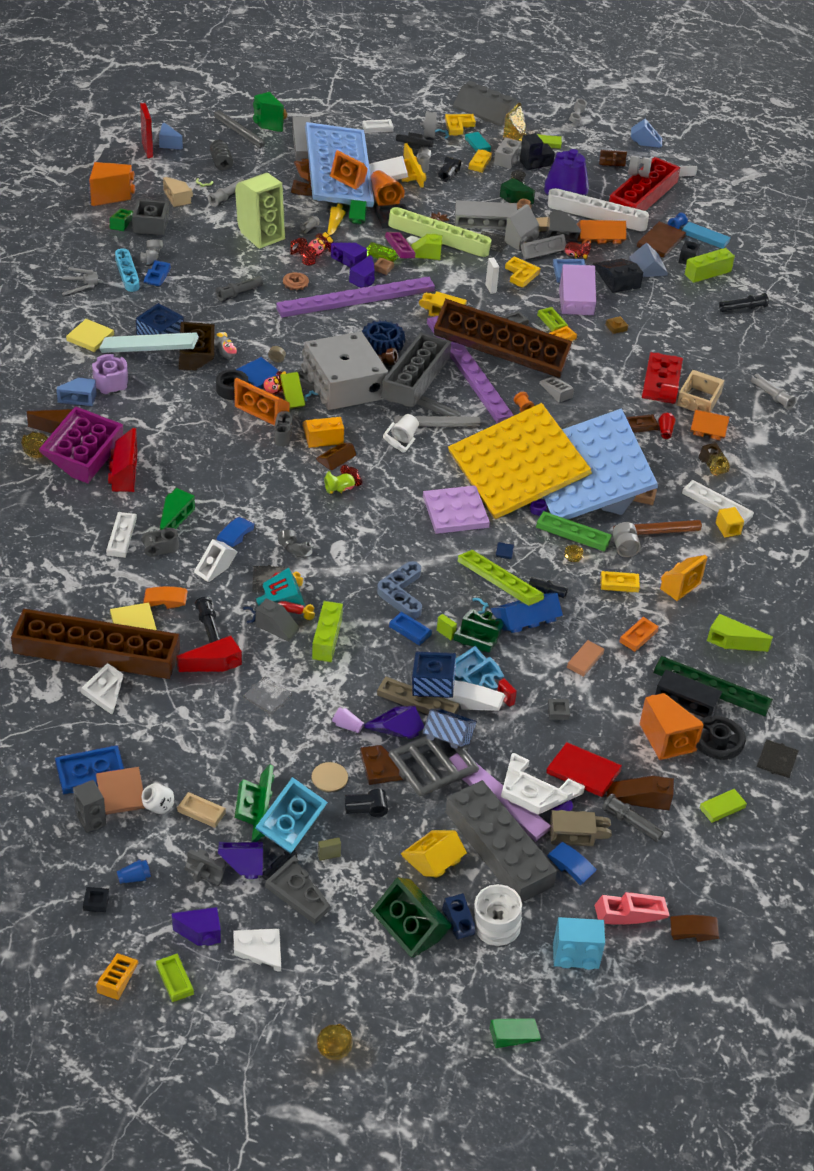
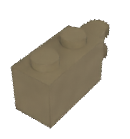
[550,810,612,846]

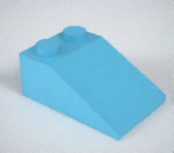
[255,777,328,854]

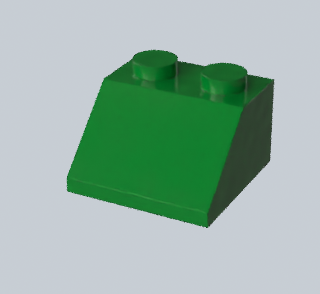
[253,92,284,132]

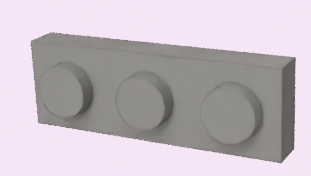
[520,234,567,260]

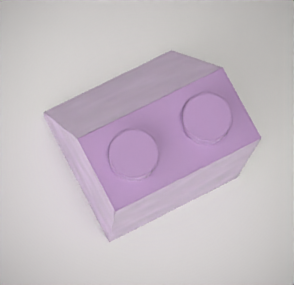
[559,264,596,315]

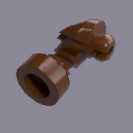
[378,348,398,366]

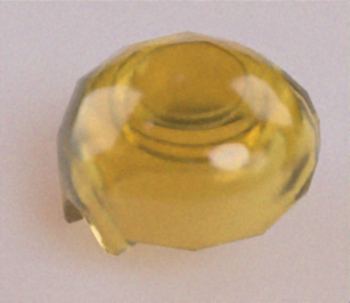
[21,431,48,458]
[317,1024,353,1060]

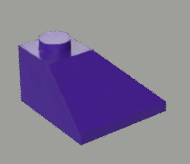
[364,706,424,739]
[218,842,263,879]

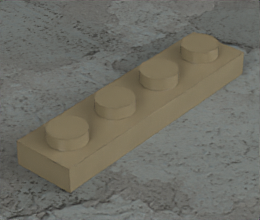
[377,676,460,714]

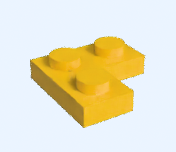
[445,114,476,136]
[505,256,541,288]

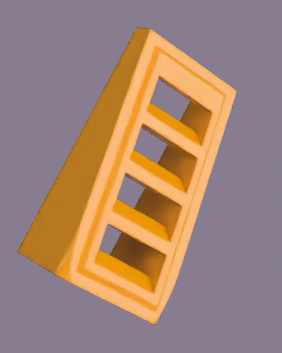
[96,953,139,1000]

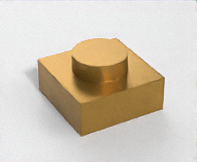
[605,316,628,334]

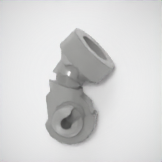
[140,240,163,265]

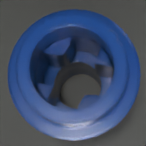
[117,859,151,884]

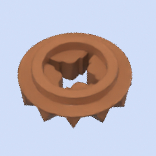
[283,272,309,291]

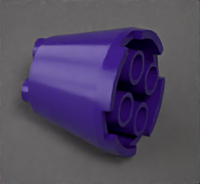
[544,149,589,196]

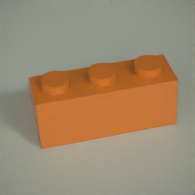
[576,220,626,244]
[234,378,290,426]

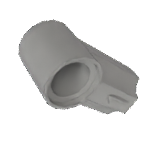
[416,146,431,173]

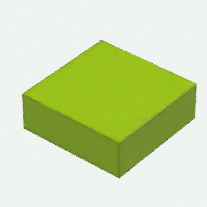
[436,614,457,640]

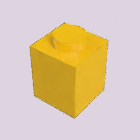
[716,507,744,538]

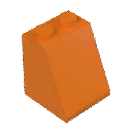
[89,162,135,206]
[639,693,704,760]

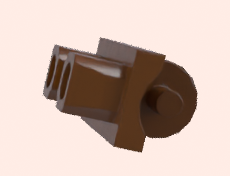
[599,149,627,166]

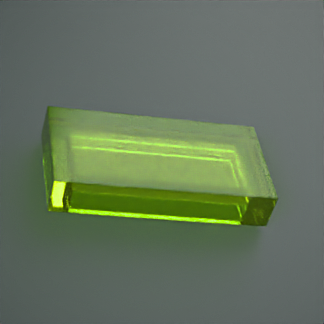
[366,242,399,262]

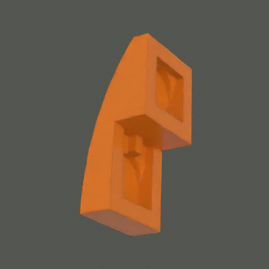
[143,586,188,609]

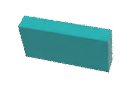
[465,132,491,152]

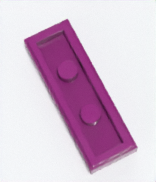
[385,232,416,258]

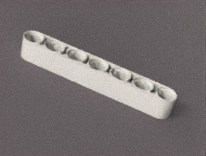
[548,188,649,231]

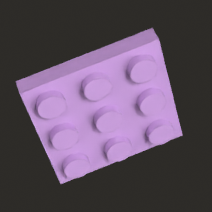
[423,486,490,534]

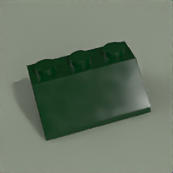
[370,877,452,958]

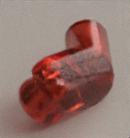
[340,465,363,486]

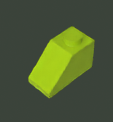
[410,234,443,260]

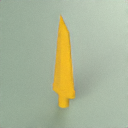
[327,203,346,236]

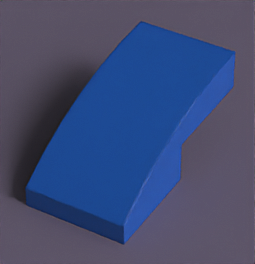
[143,260,171,286]
[217,517,255,547]
[547,842,597,885]

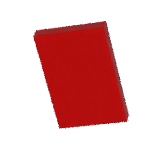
[140,103,153,158]
[547,742,622,797]

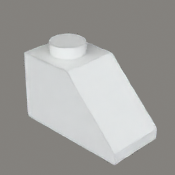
[194,539,237,582]

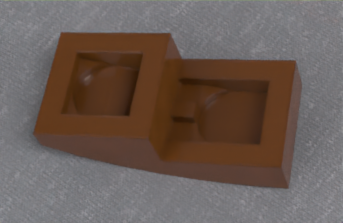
[291,179,312,196]
[670,915,720,942]

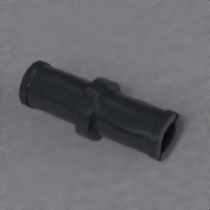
[529,577,568,599]

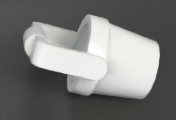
[383,414,419,453]

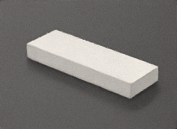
[106,512,137,557]

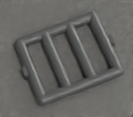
[389,735,479,796]

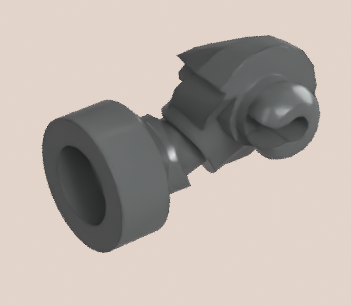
[277,530,312,557]

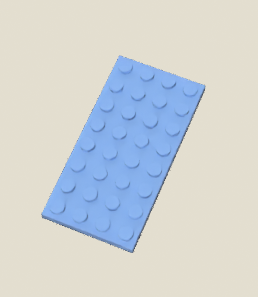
[305,122,374,207]

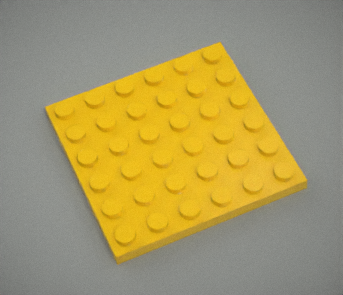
[448,403,592,519]

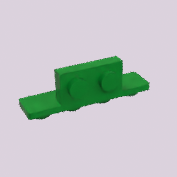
[234,764,275,842]

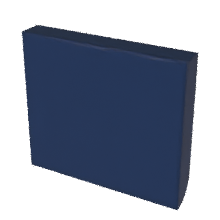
[496,542,514,559]

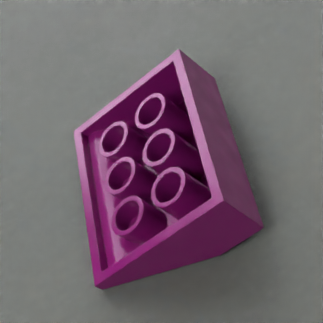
[39,406,123,483]

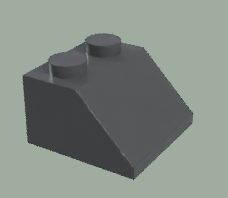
[546,210,581,240]

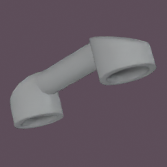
[569,98,587,124]

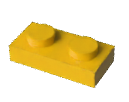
[468,149,492,173]
[600,571,640,593]

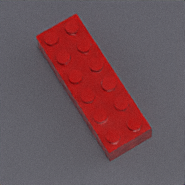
[609,157,680,211]

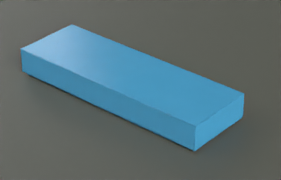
[682,222,730,249]

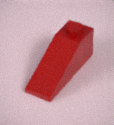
[177,636,242,672]

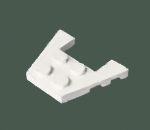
[501,753,585,815]

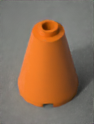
[370,170,405,206]

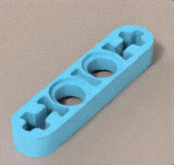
[115,248,140,292]

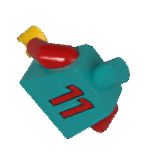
[256,568,315,620]

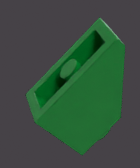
[349,200,367,225]

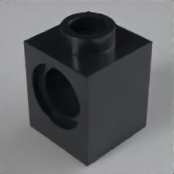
[678,240,701,265]

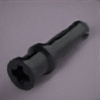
[719,293,769,312]
[195,597,221,643]

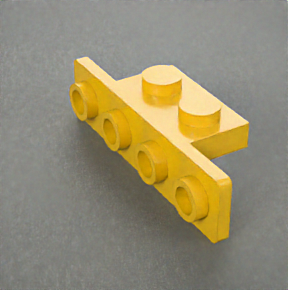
[401,143,426,188]

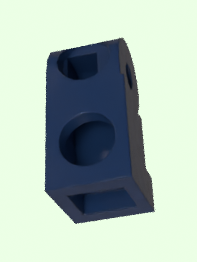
[442,893,476,940]

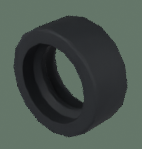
[216,369,248,400]

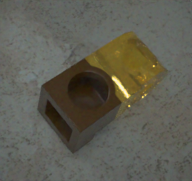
[698,442,730,476]

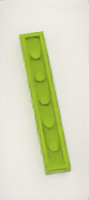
[458,550,544,606]

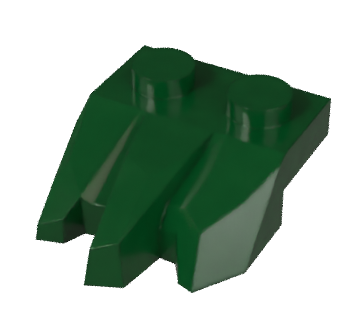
[453,609,504,653]

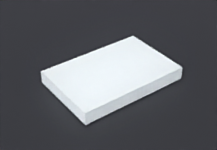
[369,156,408,180]

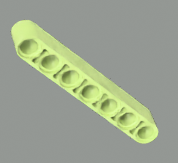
[388,207,492,257]

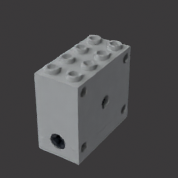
[301,331,388,410]

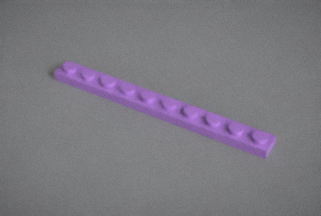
[276,277,435,318]
[427,316,514,423]

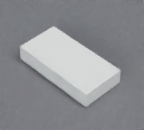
[362,119,394,133]
[485,257,499,294]

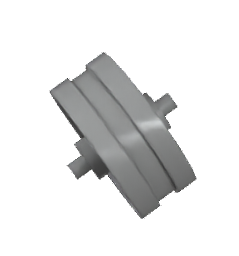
[420,111,441,139]

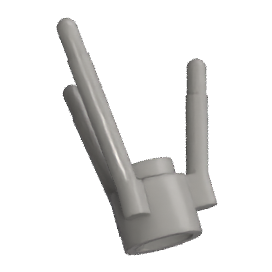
[62,267,98,296]

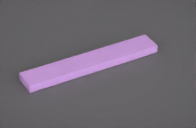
[449,753,551,842]

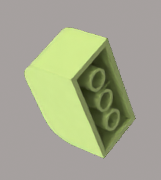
[235,173,285,249]

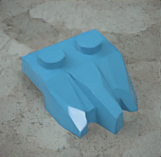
[455,646,504,690]

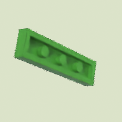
[536,511,612,552]

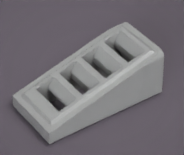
[539,376,574,403]

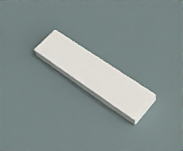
[682,480,754,526]

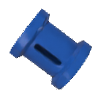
[668,213,688,229]

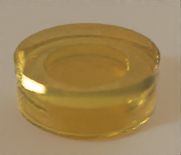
[564,545,583,562]

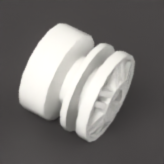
[474,884,522,946]

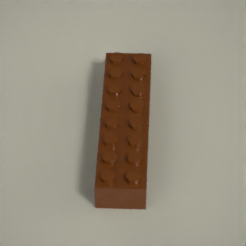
[434,298,572,378]
[11,608,180,679]

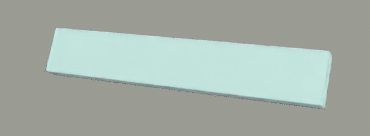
[99,333,198,353]

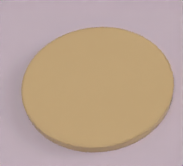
[312,762,348,792]

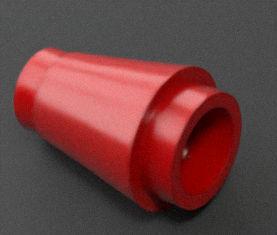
[658,413,676,439]

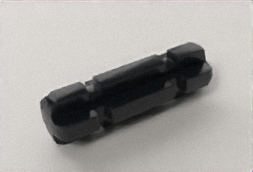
[262,850,298,880]

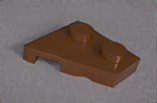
[360,745,406,785]

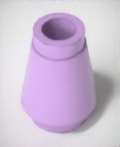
[332,707,364,733]

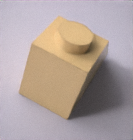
[163,177,193,207]

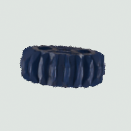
[362,320,406,355]

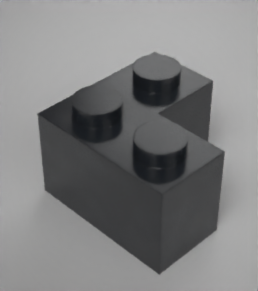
[519,133,555,170]

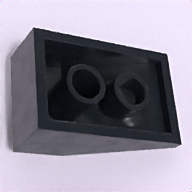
[593,258,644,293]

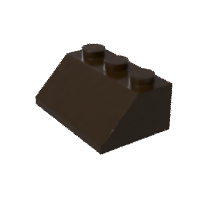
[178,322,215,371]

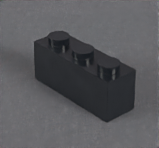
[655,669,722,718]

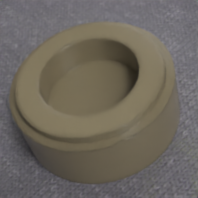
[268,346,286,363]

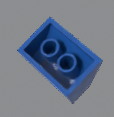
[491,593,563,633]

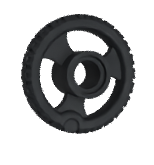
[396,132,434,149]
[696,715,746,760]

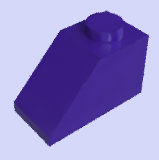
[349,255,375,288]
[172,907,221,946]

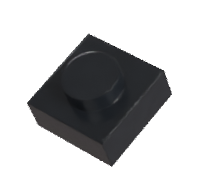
[83,887,110,912]

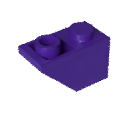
[331,243,368,268]

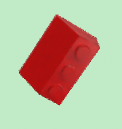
[108,428,138,492]

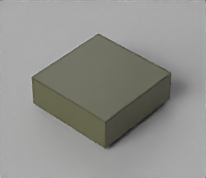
[318,838,341,861]

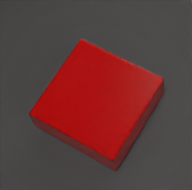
[497,678,517,707]

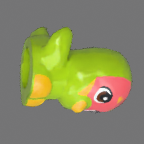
[324,471,355,494]

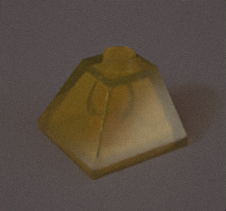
[503,103,527,142]

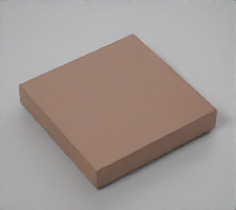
[96,767,145,815]

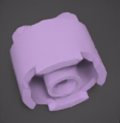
[92,354,128,394]

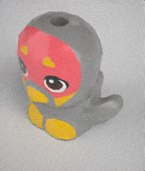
[214,332,237,359]

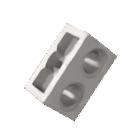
[494,137,522,169]

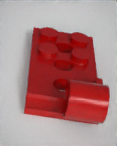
[642,352,683,404]

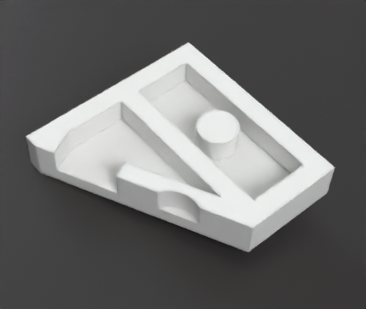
[81,663,123,714]
[234,929,281,971]

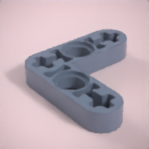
[377,561,422,619]

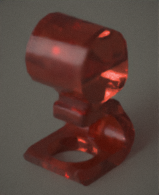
[290,238,316,266]

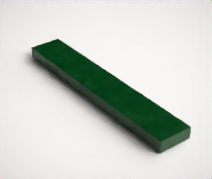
[653,656,773,717]

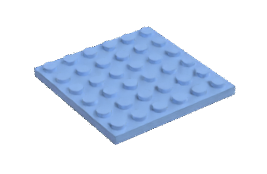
[543,408,658,520]

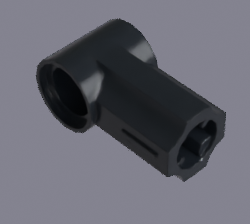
[438,157,462,182]
[345,789,388,817]

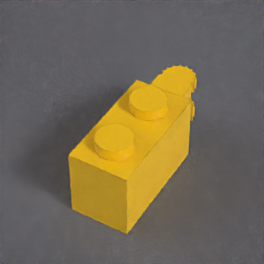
[419,291,467,317]

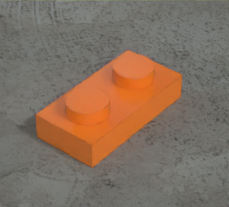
[620,617,659,652]

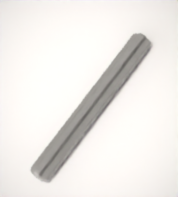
[394,416,481,427]

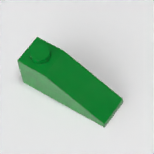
[160,488,195,530]

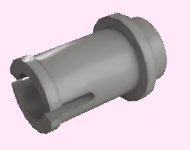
[300,216,320,233]

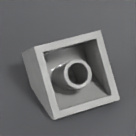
[504,204,539,250]

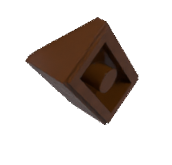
[316,443,356,470]

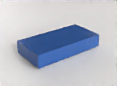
[389,612,432,646]

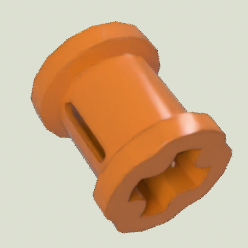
[514,392,534,412]

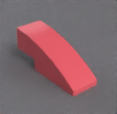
[594,892,670,925]

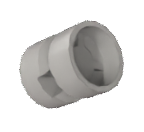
[628,155,652,178]
[612,522,641,557]

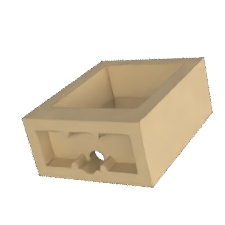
[677,370,724,413]

